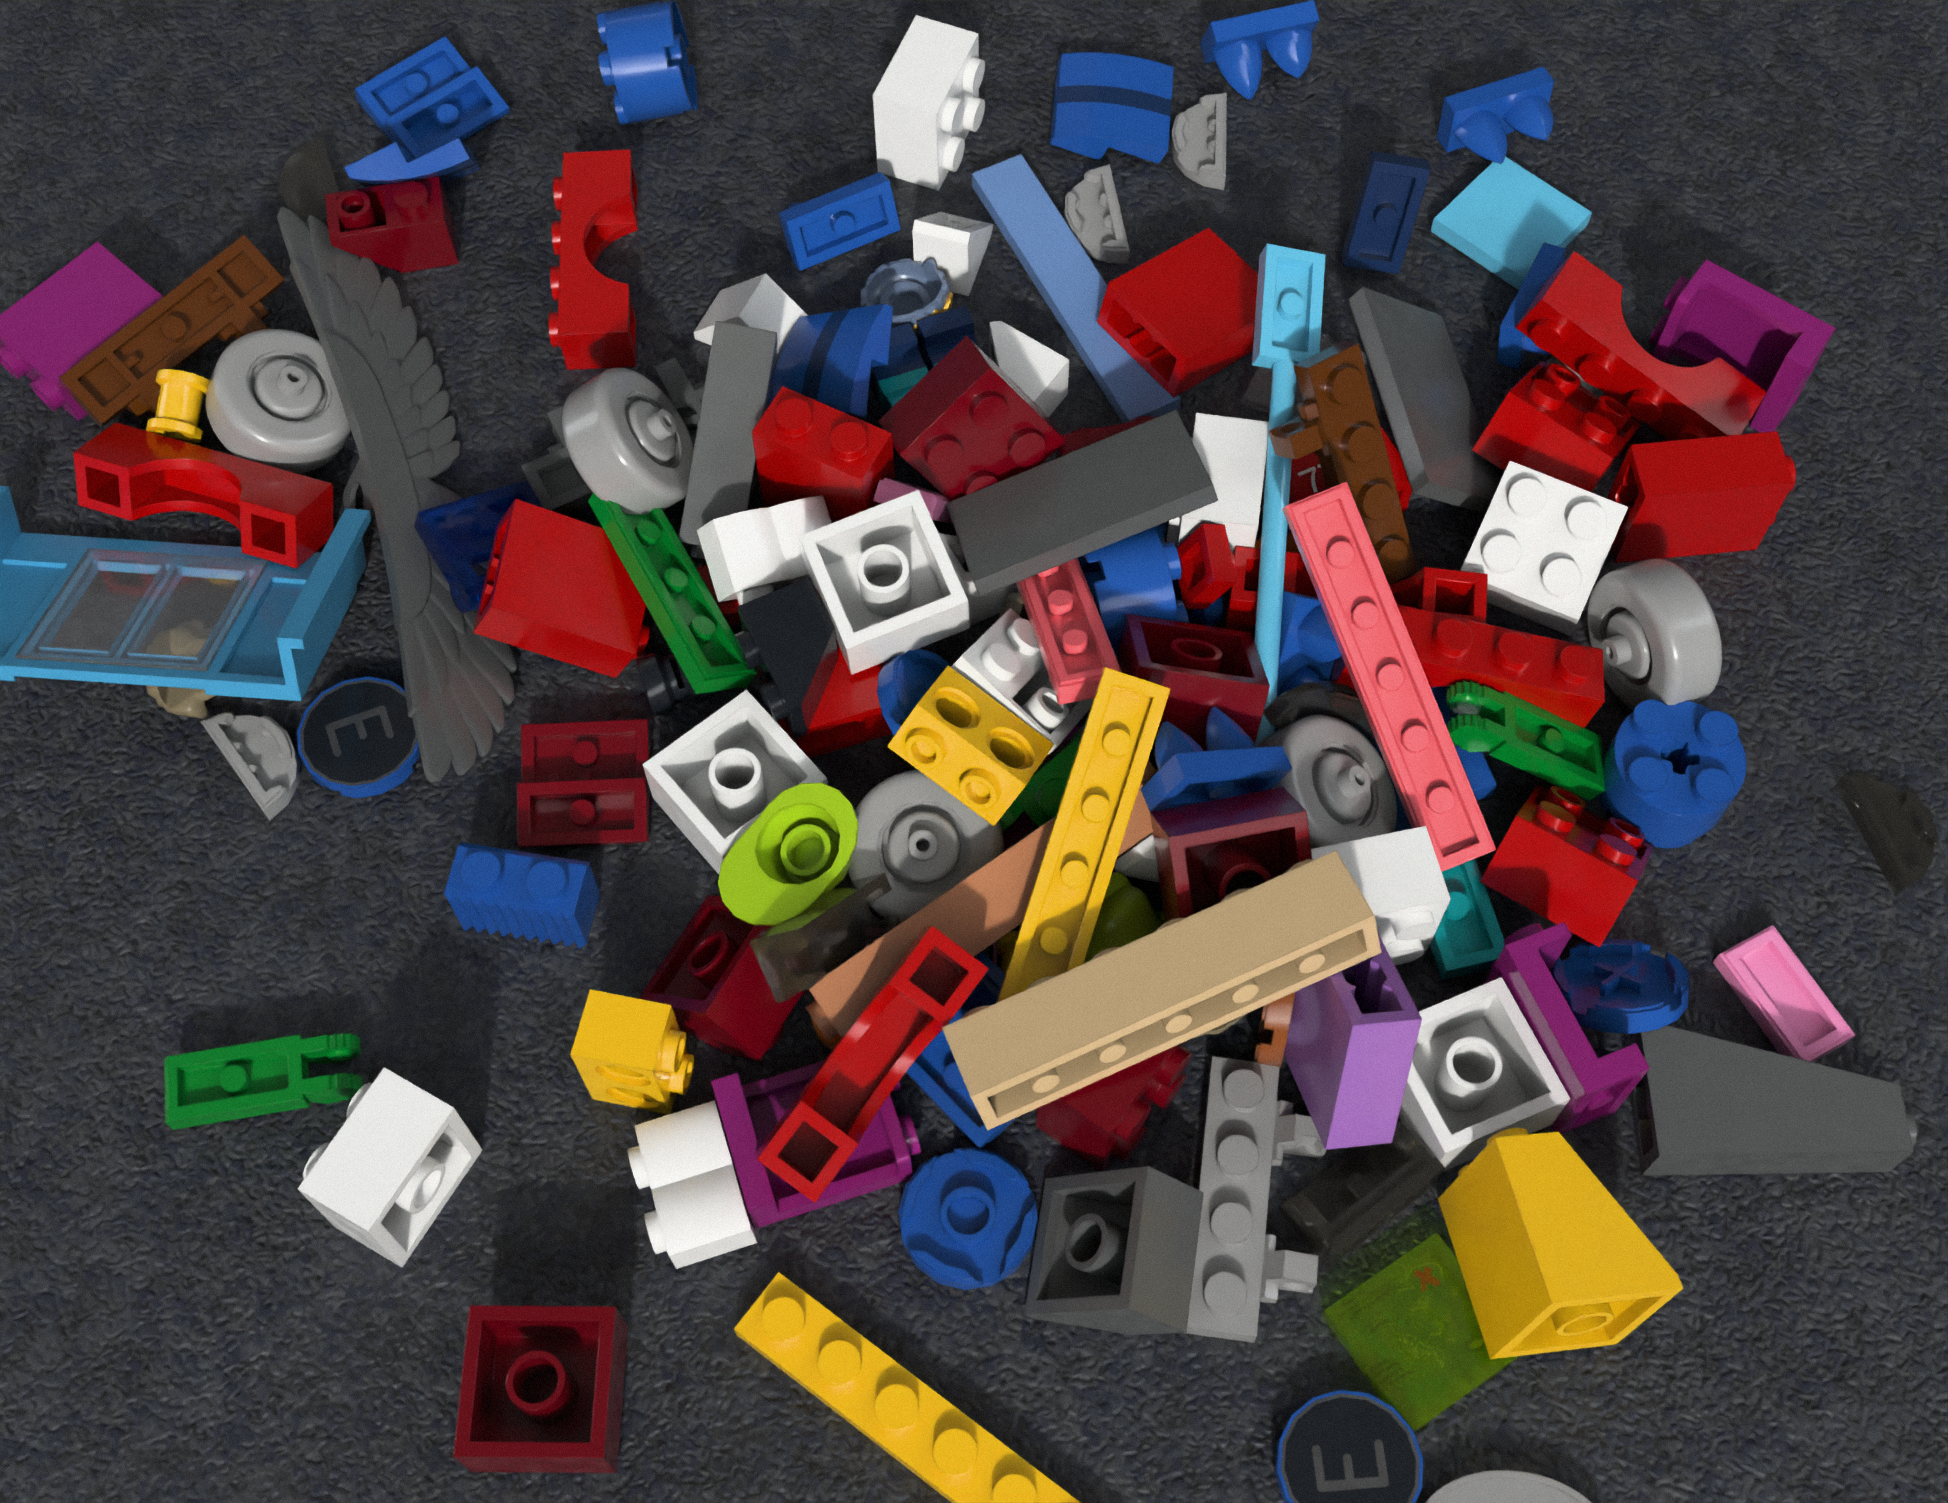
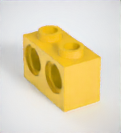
[887,665,1054,826]
[570,989,694,1115]

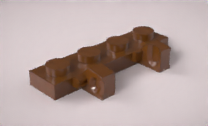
[59,235,285,428]
[1269,341,1417,584]

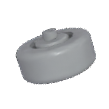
[206,329,351,474]
[562,367,694,515]
[1588,559,1722,711]
[1257,715,1397,849]
[848,769,1004,925]

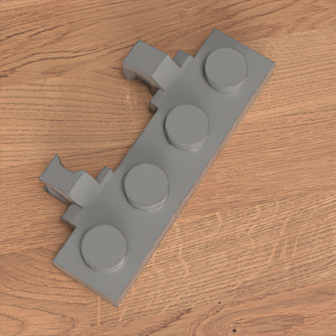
[1185,1056,1326,1343]

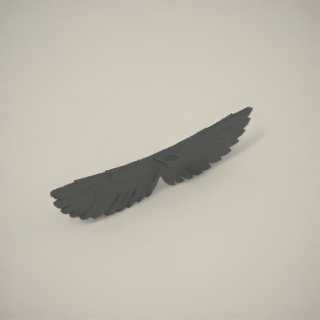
[277,207,517,783]

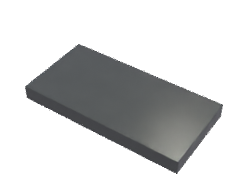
[1349,287,1501,514]
[946,410,1218,597]

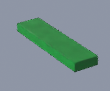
[588,493,756,694]

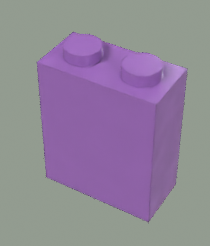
[1284,934,1422,1150]

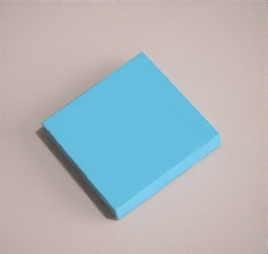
[1431,156,1592,290]

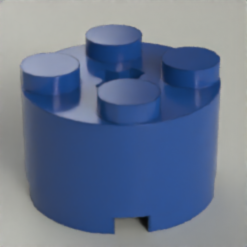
[597,0,698,125]
[1078,525,1189,656]
[1597,700,1746,848]

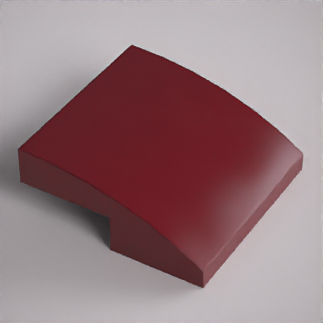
[517,719,651,849]

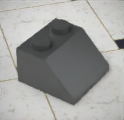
[1024,1166,1204,1335]

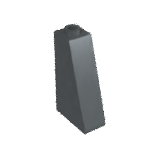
[679,321,778,559]
[1622,1025,1917,1176]

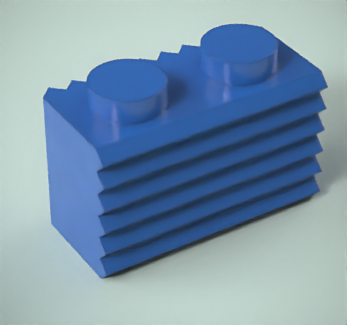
[444,842,600,949]

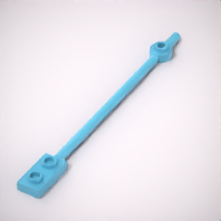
[1252,244,1326,747]

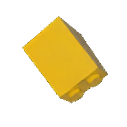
[1438,1128,1683,1359]

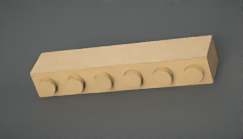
[942,851,1382,1130]

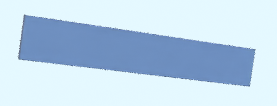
[972,154,1181,423]

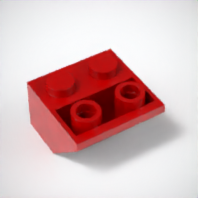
[1472,360,1641,493]
[1480,784,1655,948]

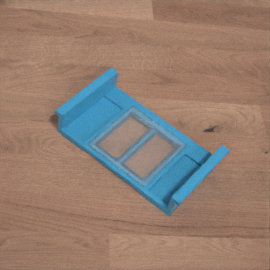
[0,486,371,701]

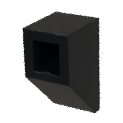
[733,578,838,740]

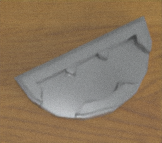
[1170,93,1227,190]
[1064,164,1130,264]
[201,711,301,821]

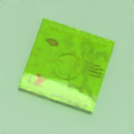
[1322,1232,1521,1433]

